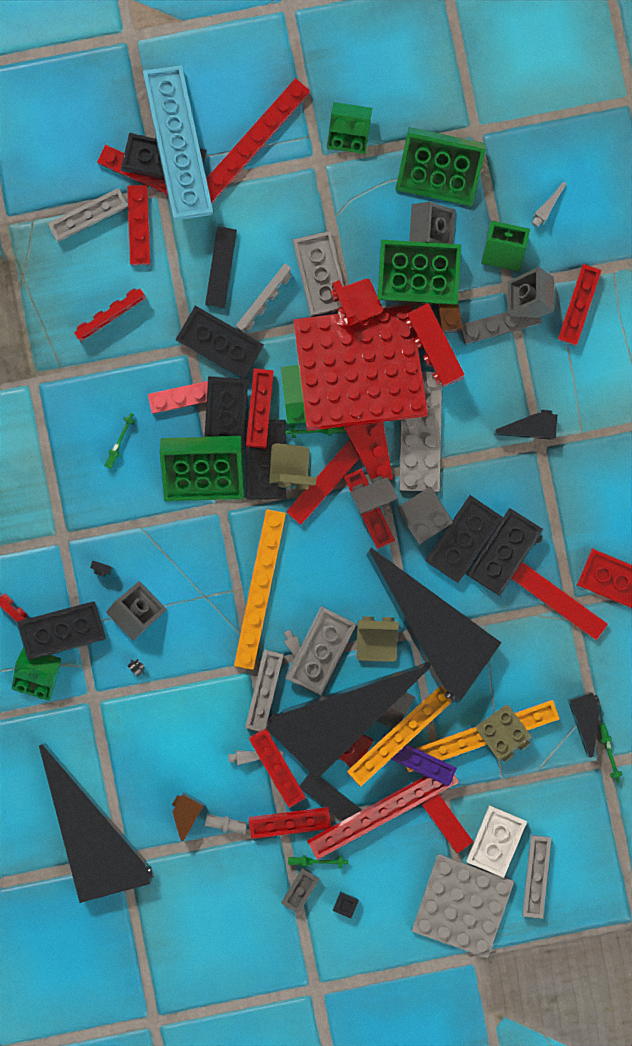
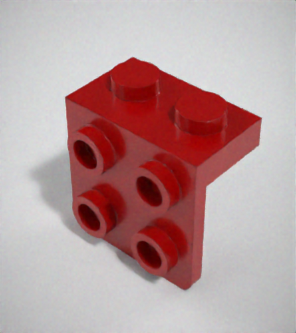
[330,278,383,327]

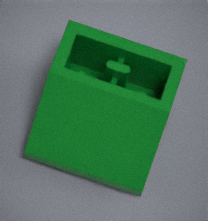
[327,102,373,154]
[481,221,530,272]
[12,647,62,701]

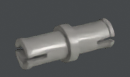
[205,814,247,835]

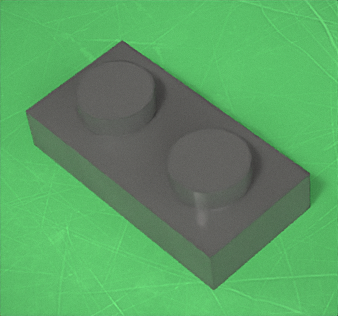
[281,868,319,913]

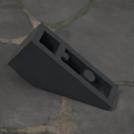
[494,410,558,440]
[567,692,601,758]

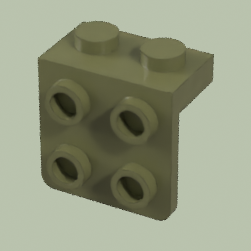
[269,443,317,490]
[356,616,399,662]
[476,705,532,762]

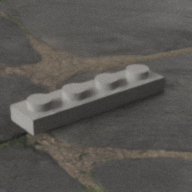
[48,188,128,242]
[236,264,292,333]
[245,649,284,731]
[522,835,551,919]

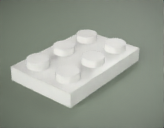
[466,805,527,878]

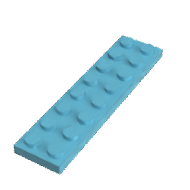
[143,65,213,221]

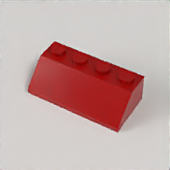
[405,303,465,387]

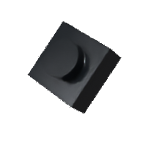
[90,560,114,577]
[332,891,359,918]

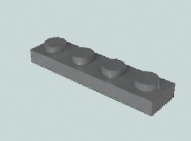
[461,312,542,345]

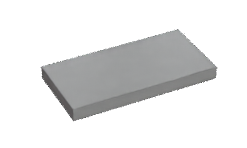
[292,231,344,317]
[285,606,357,696]

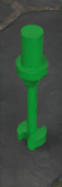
[104,413,135,469]
[286,426,346,438]
[598,723,623,783]
[288,855,348,868]

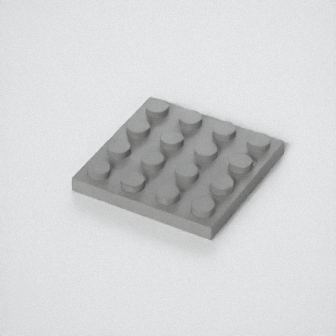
[411,854,514,958]

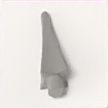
[531,182,566,228]
[284,629,300,657]
[228,750,284,765]

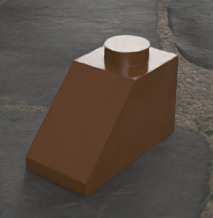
[172,792,204,841]

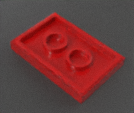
[576,548,632,608]

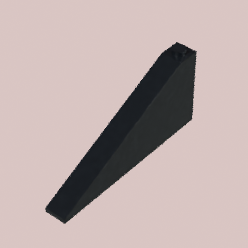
[366,548,502,703]
[266,662,431,779]
[39,743,154,903]

